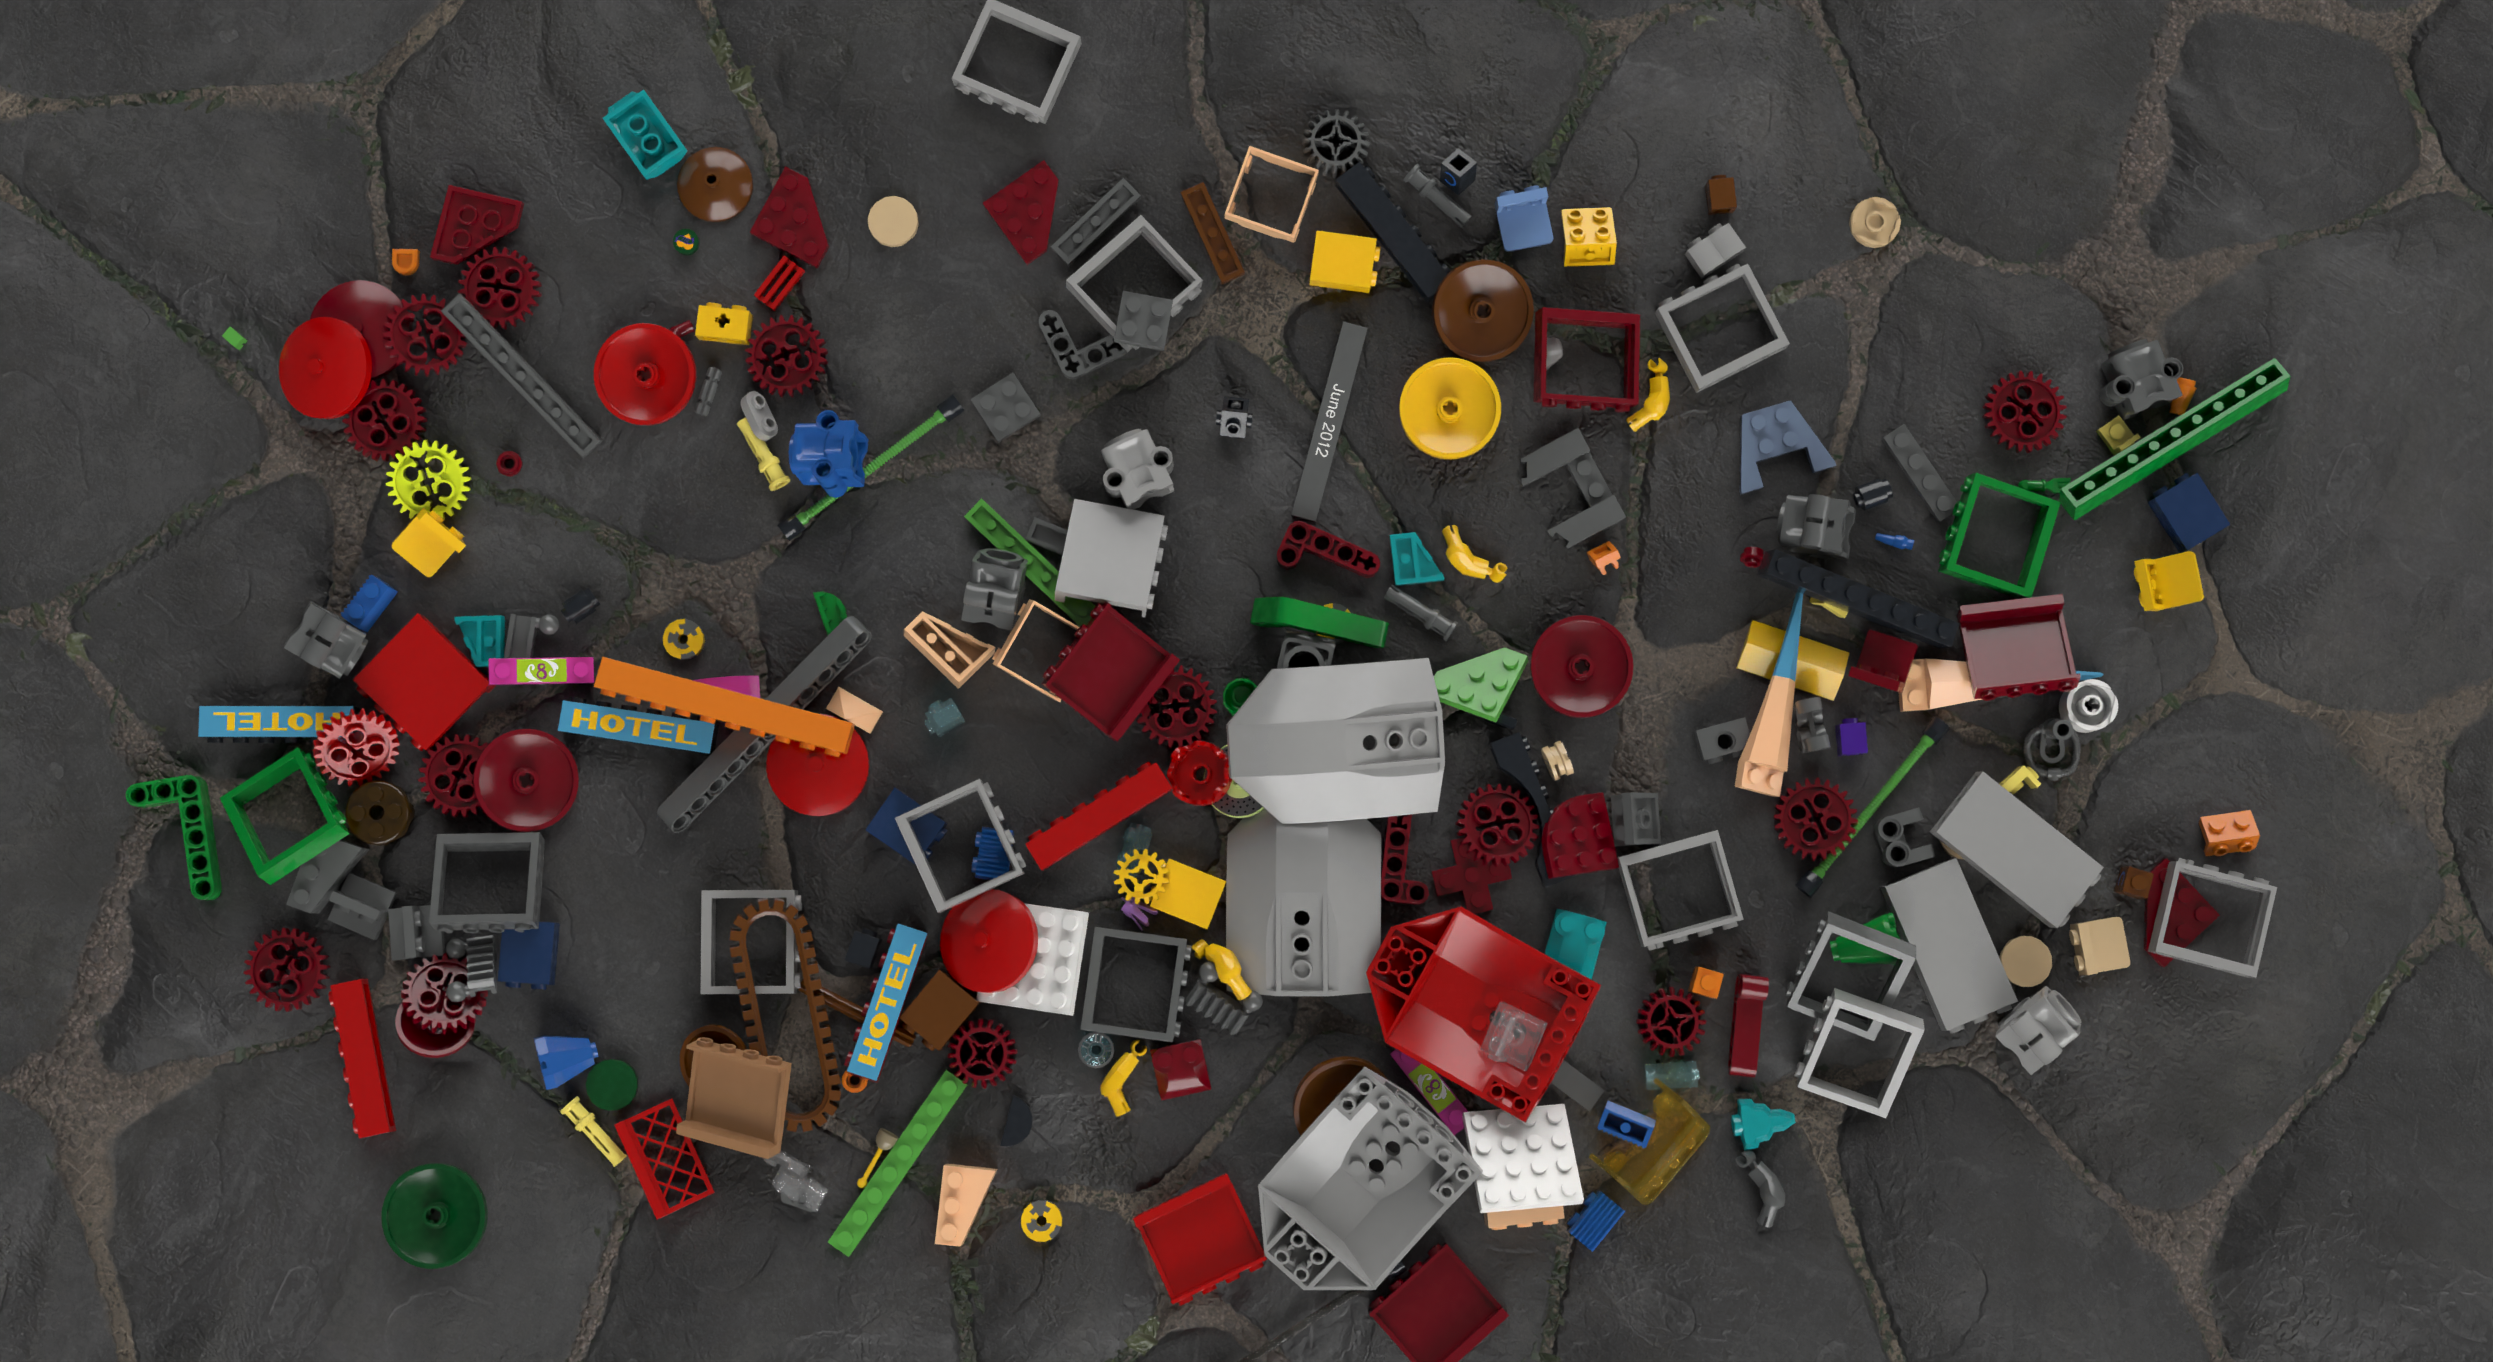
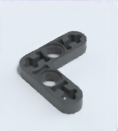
[1039,310,1127,379]

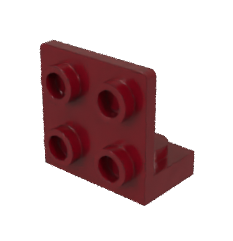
[1848,630,1918,693]

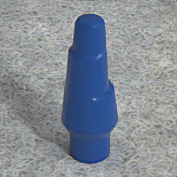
[1875,533,1914,550]

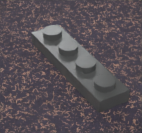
[1051,178,1141,266]
[1882,424,1957,523]

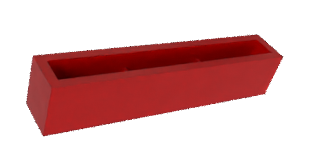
[1025,761,1173,871]
[329,979,396,1138]

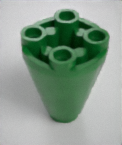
[1830,913,1900,965]

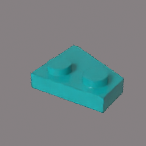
[1389,532,1444,586]
[454,615,505,668]

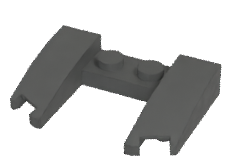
[1521,428,1626,549]

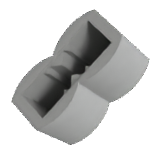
[1685,223,1746,279]

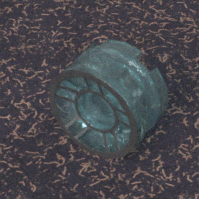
[1078,1032,1115,1068]

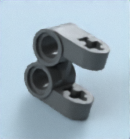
[1792,697,1831,754]
[1873,807,1935,867]

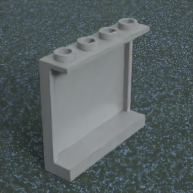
[1055,499,1168,618]

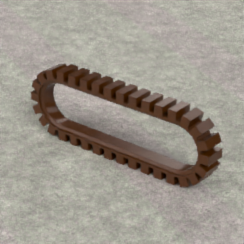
[730,898,841,1132]

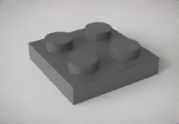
[1114,291,1173,351]
[971,372,1041,443]

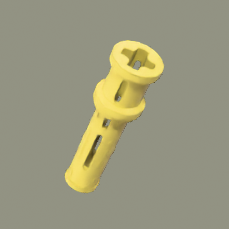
[737,417,790,491]
[560,1096,627,1167]

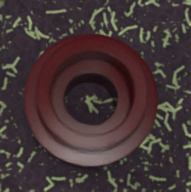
[496,451,523,477]
[1740,547,1764,568]

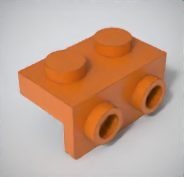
[2199,810,2260,856]

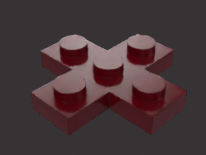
[1431,837,1512,914]

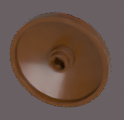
[1432,259,1534,362]
[1292,1056,1389,1136]

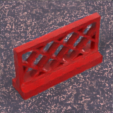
[614,1098,715,1220]

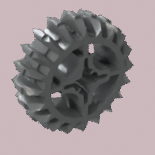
[1302,109,1370,178]

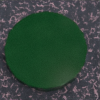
[586,1059,638,1111]

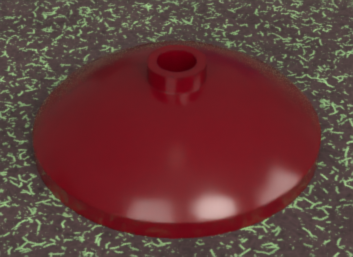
[395,986,475,1058]

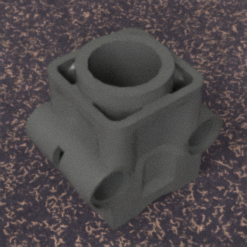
[2099,339,2183,421]
[1777,494,1856,560]
[961,549,1028,631]
[284,601,368,679]
[1277,628,1336,669]

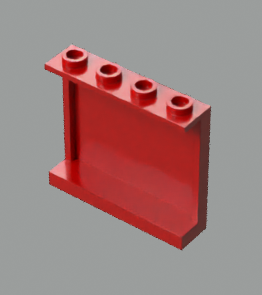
[353,613,496,751]
[1133,1173,1267,1306]

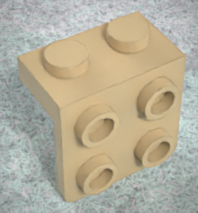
[2069,917,2130,975]

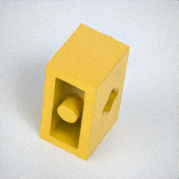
[695,302,753,345]

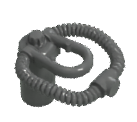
[2023,718,2081,781]

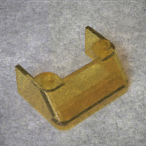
[1589,1078,1710,1205]

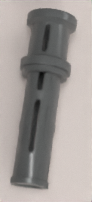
[1403,163,1472,228]
[1384,584,1458,641]

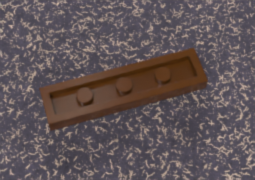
[1180,182,1245,284]

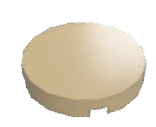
[868,196,919,247]
[1849,197,1901,248]
[1999,936,2052,987]

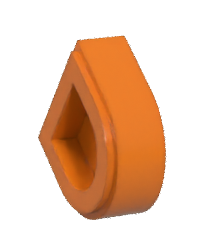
[392,249,420,276]

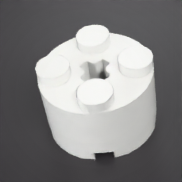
[2059,679,2118,733]

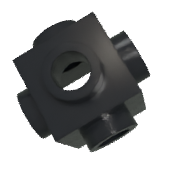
[1216,396,1253,438]

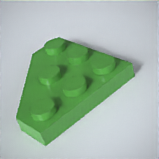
[1434,647,1528,723]

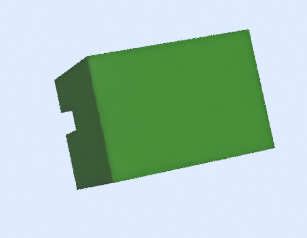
[222,327,247,350]

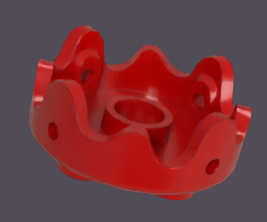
[1167,741,1232,806]

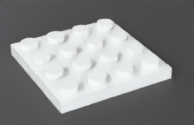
[976,904,1089,1016]
[1462,1104,1584,1213]

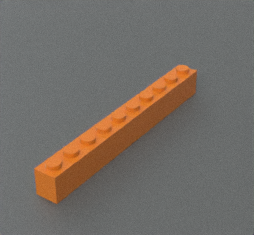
[594,657,855,757]

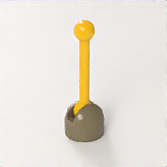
[857,1128,898,1188]

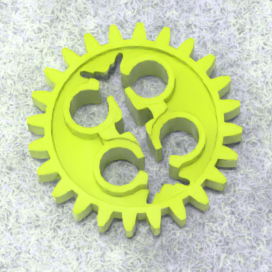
[386,440,471,520]

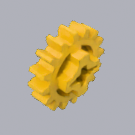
[1114,849,1170,905]

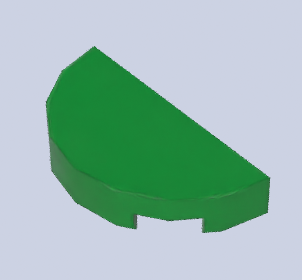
[813,591,847,635]

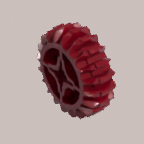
[1636,987,1707,1057]
[948,1018,1018,1089]

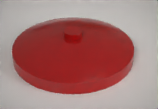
[279,317,372,419]
[594,323,696,426]
[766,714,870,816]
[940,889,1038,993]

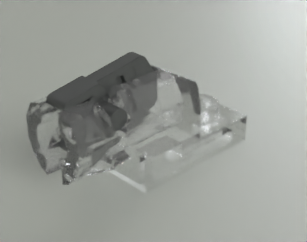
[762,1150,828,1212]

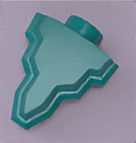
[1731,1099,1796,1151]

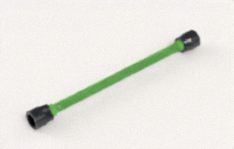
[777,394,965,541]
[1795,716,1950,898]

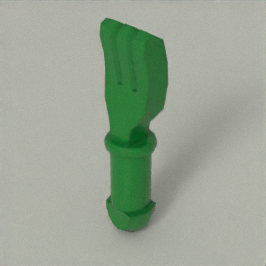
[2018,478,2071,494]

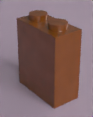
[900,970,981,1051]

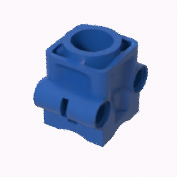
[789,410,868,498]

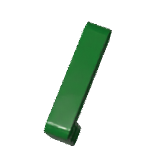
[1250,597,1389,649]
[126,775,222,900]

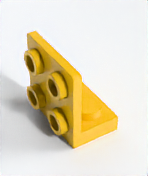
[1561,207,1617,267]

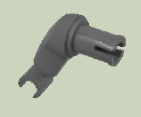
[1735,1150,1785,1228]

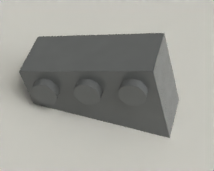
[286,831,370,914]

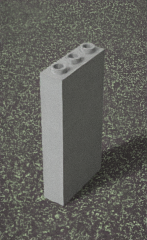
[1930,771,2104,928]
[1880,858,2018,1034]

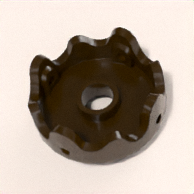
[345,781,415,846]

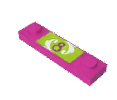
[488,657,594,685]
[1390,1049,1468,1136]

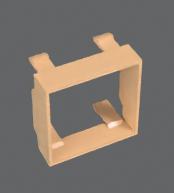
[1225,146,1319,243]
[992,599,1079,702]

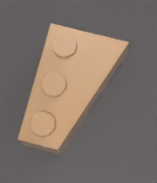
[904,611,995,689]
[935,1164,998,1247]
[1484,1206,1564,1230]

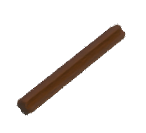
[798,979,916,1047]

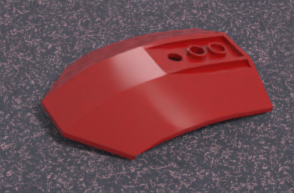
[1366,906,1601,1123]

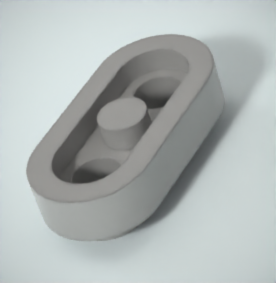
[741,391,778,441]

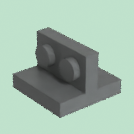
[1611,792,1661,847]
[327,873,398,940]
[388,905,445,961]

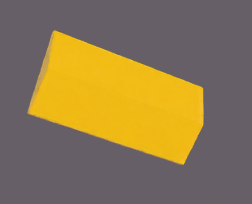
[1736,620,1849,701]

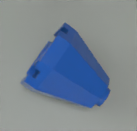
[534,1036,598,1090]

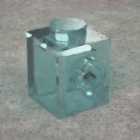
[924,698,966,737]

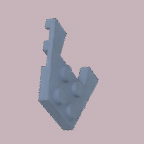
[1739,400,1836,495]

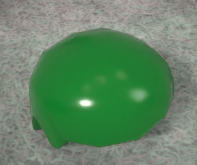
[1223,678,1257,716]

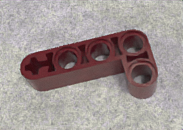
[1277,521,1380,578]
[1381,814,1429,905]
[1728,974,1769,1077]

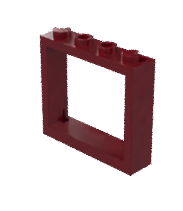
[1533,307,1640,412]

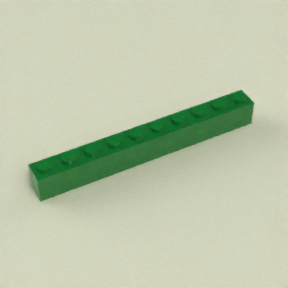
[2059,358,2291,521]

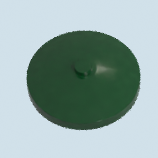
[381,1163,488,1269]

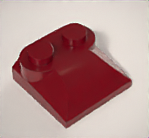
[1150,1039,1212,1101]

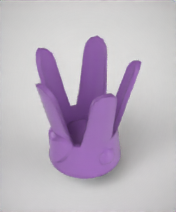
[1121,897,1158,931]

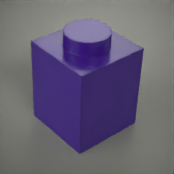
[1835,718,1868,756]

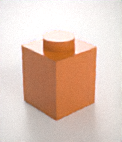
[1688,967,1724,999]

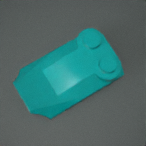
[603,89,687,180]
[1544,909,1607,980]

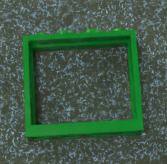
[1938,473,2061,599]
[220,747,349,885]

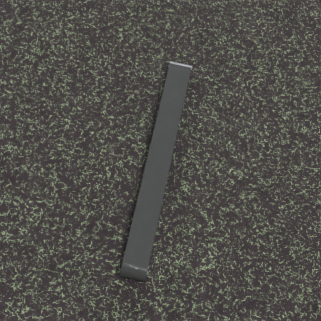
[657,616,872,833]

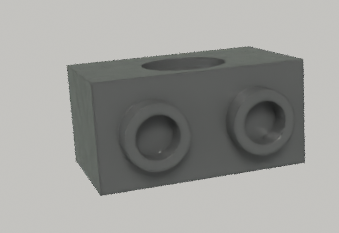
[1692,717,1750,765]

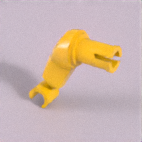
[1626,358,1670,432]
[1442,525,1507,583]
[1191,939,1252,1000]
[1100,1040,1147,1117]

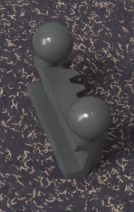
[504,614,559,685]
[446,935,497,1002]
[1185,962,1263,1035]

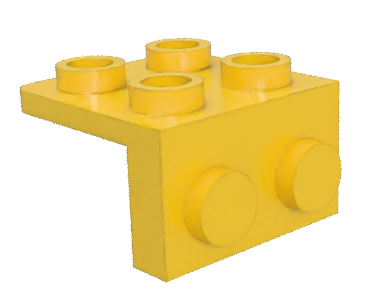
[391,508,466,577]
[2134,551,2204,611]

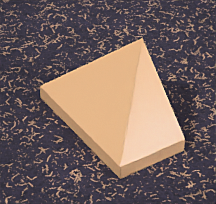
[826,687,883,734]

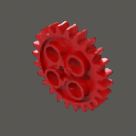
[312,708,400,786]

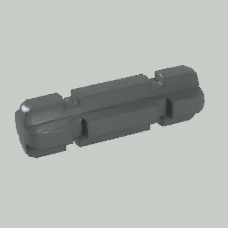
[694,367,722,416]

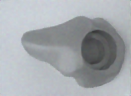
[1546,337,1563,371]

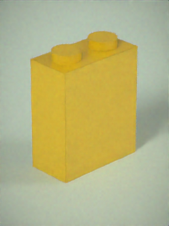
[1309,231,1381,293]
[1149,859,1226,930]

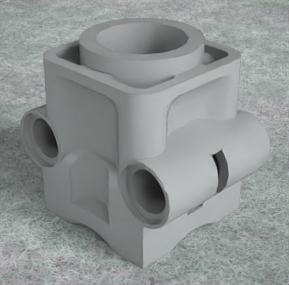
[1101,429,1174,510]
[1996,986,2081,1075]

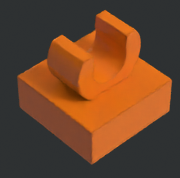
[1587,541,1621,575]

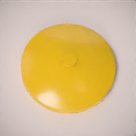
[1399,358,1501,460]

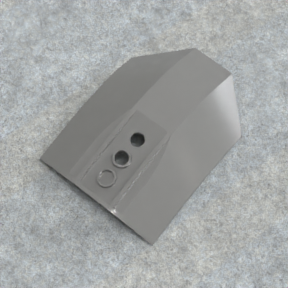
[1226,658,1445,824]
[1226,809,1381,996]
[1258,1067,1483,1290]

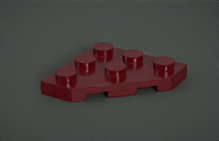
[983,160,1059,265]
[750,166,829,269]
[430,185,524,265]
[2144,858,2220,967]

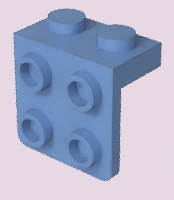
[1494,185,1553,252]

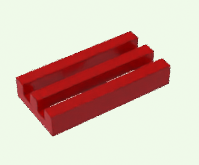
[754,255,805,311]

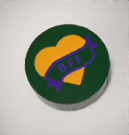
[673,229,700,255]

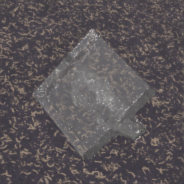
[1480,1002,1548,1071]

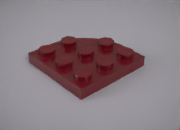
[1542,792,1619,879]

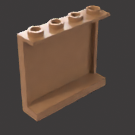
[676,1037,792,1159]

